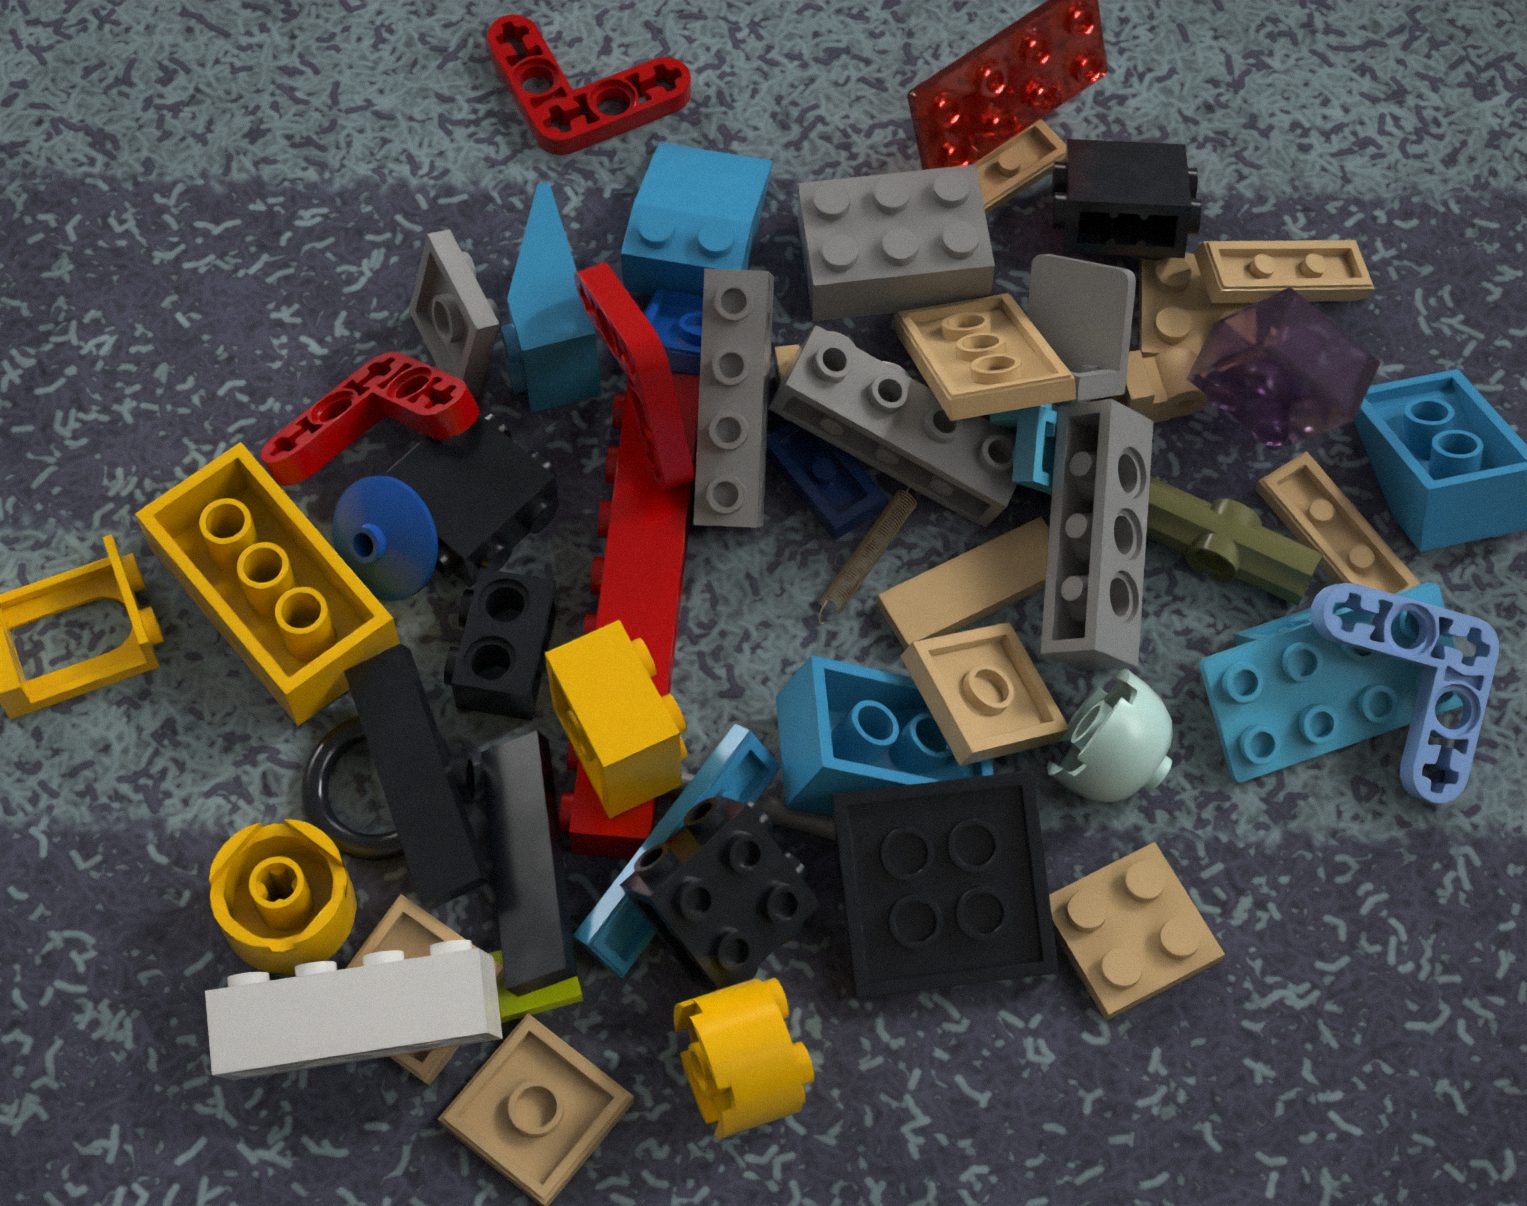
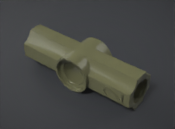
[1146,476,1323,606]

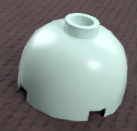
[1046,669,1173,802]

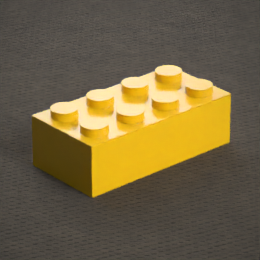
[135,442,400,726]

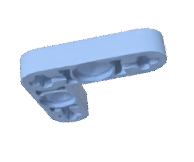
[1311,583,1499,803]

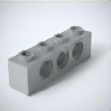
[693,268,774,528]
[1040,398,1154,671]

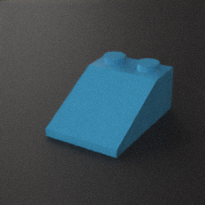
[621,142,773,296]
[500,182,601,412]
[1345,369,1527,552]
[776,655,994,817]

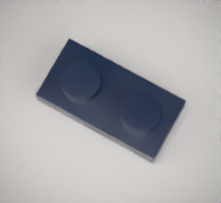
[766,422,886,541]

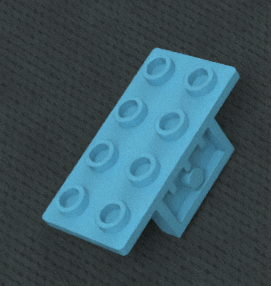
[1199,582,1463,783]

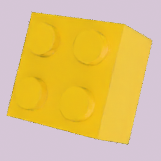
[545,619,688,819]

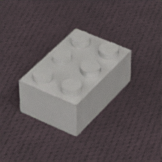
[798,164,995,321]

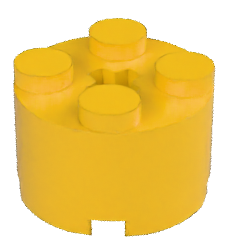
[209,819,357,976]
[673,978,815,1139]

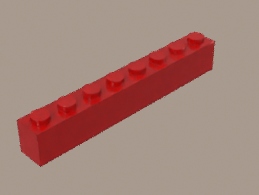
[559,373,700,859]

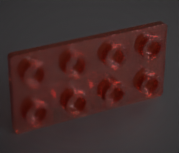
[907,0,1108,170]

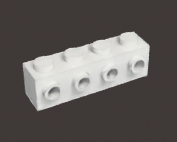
[205,940,503,1080]

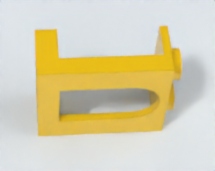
[0,534,165,720]

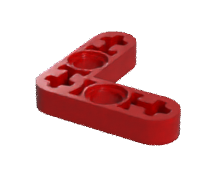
[487,14,691,155]
[574,262,695,491]
[260,351,480,486]

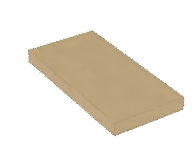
[894,293,1076,421]

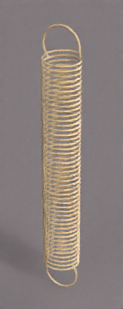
[819,487,917,624]

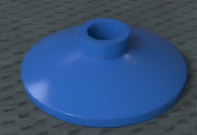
[332,475,438,602]

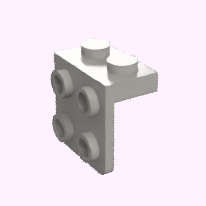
[1027,254,1136,407]

